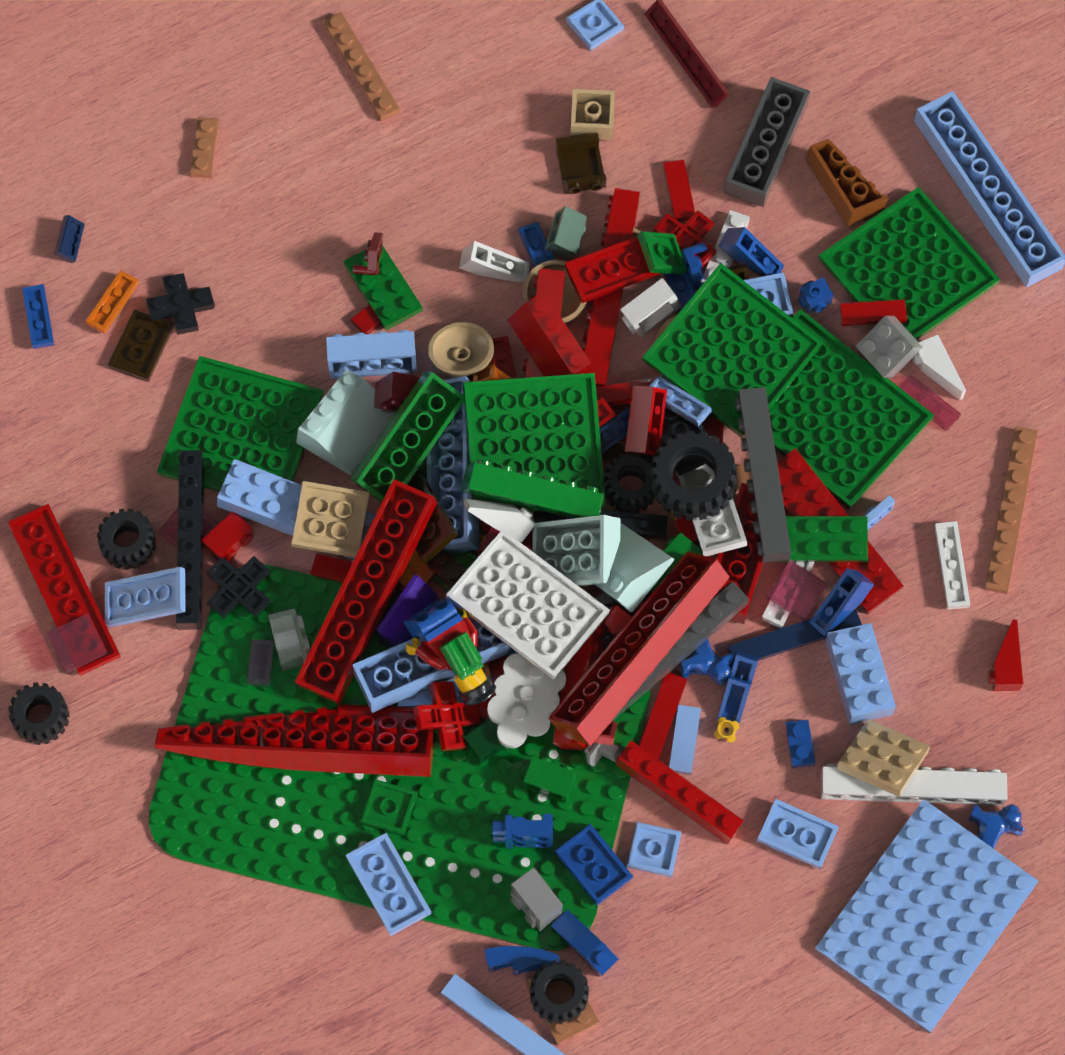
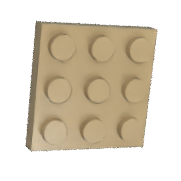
[291,481,369,557]
[837,719,930,797]

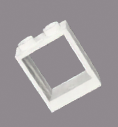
[620,278,682,338]

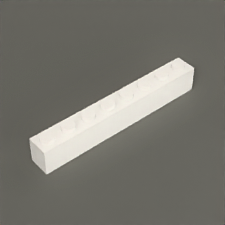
[821,764,1007,806]

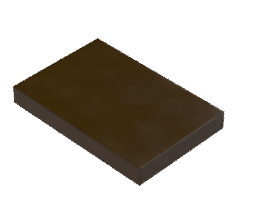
[108,310,174,382]

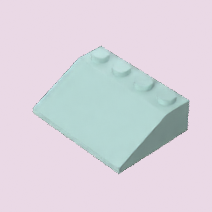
[296,369,396,476]
[533,515,620,586]
[592,523,674,613]

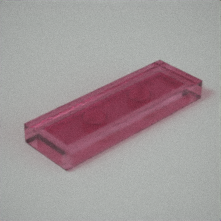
[899,374,961,432]

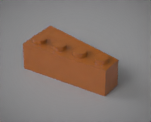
[805,139,888,226]

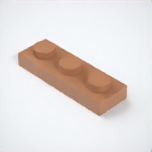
[190,117,219,179]

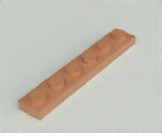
[323,12,400,121]

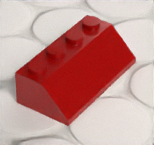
[507,291,592,377]

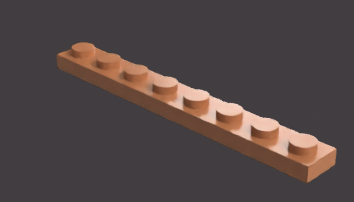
[985,426,1038,594]

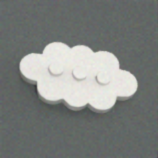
[487,653,566,748]

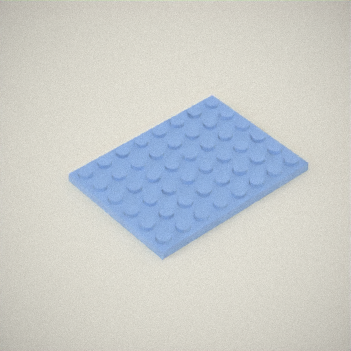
[815,799,1039,1033]

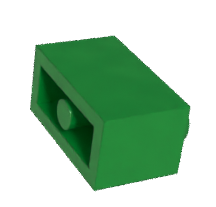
[523,756,576,803]

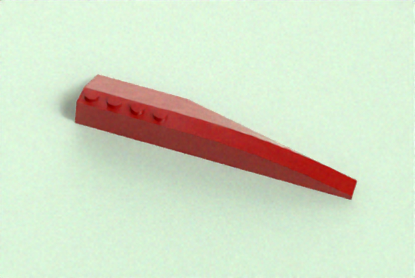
[154,705,435,777]

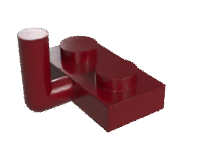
[353,232,383,275]

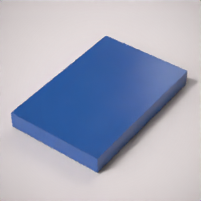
[554,824,634,906]

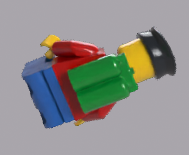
[403,599,496,705]

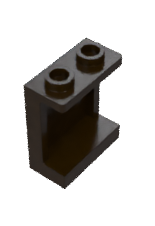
[556,133,606,194]

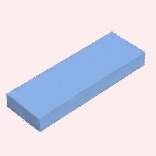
[650,375,711,427]
[669,705,701,775]

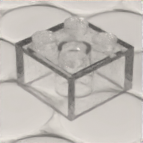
[268,608,310,671]

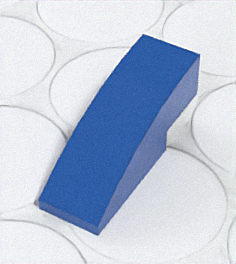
[717,652,759,724]
[484,946,560,976]

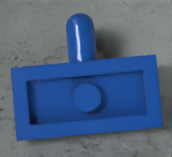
[681,242,707,290]

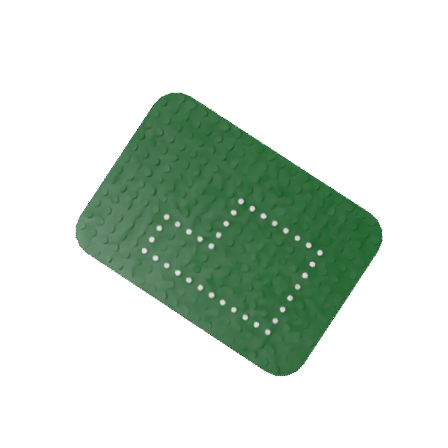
[148,565,650,951]

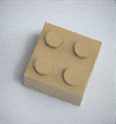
[571,89,615,140]

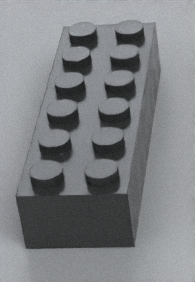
[724,77,810,207]

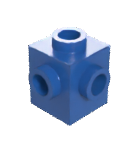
[798,277,833,314]

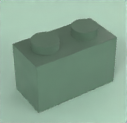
[545,206,587,260]

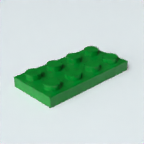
[343,245,423,331]
[778,516,868,562]

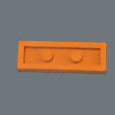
[86,270,140,334]

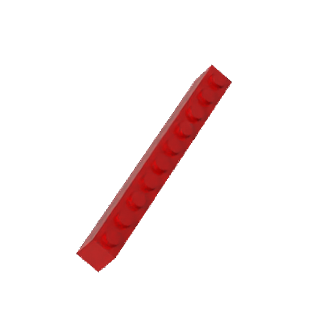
[582,188,640,387]

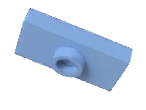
[865,495,895,530]

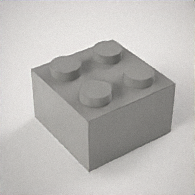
[856,316,923,378]
[510,868,563,932]

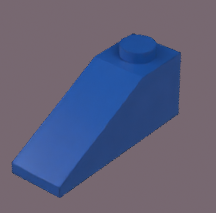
[718,227,784,277]
[809,568,874,636]
[550,909,619,977]

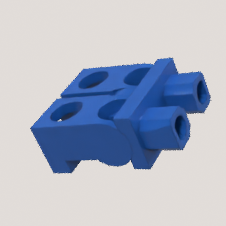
[492,814,553,849]

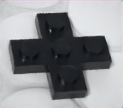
[146,273,215,335]
[206,556,271,620]

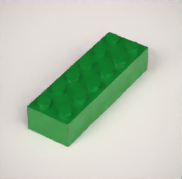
[350,371,464,503]
[461,460,604,519]

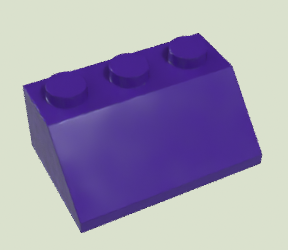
[377,575,438,649]

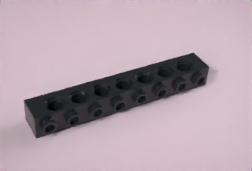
[176,450,205,630]

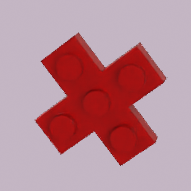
[654,210,716,268]
[413,681,481,751]

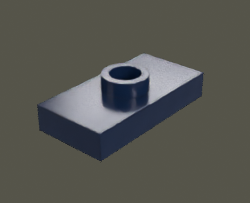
[54,215,85,263]

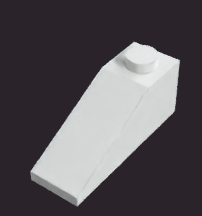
[459,241,530,283]
[912,335,966,400]
[463,499,536,543]

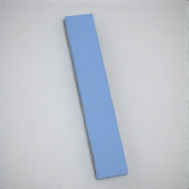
[441,974,565,1055]

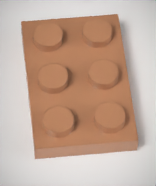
[525,960,599,1045]

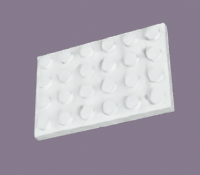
[446,529,610,680]

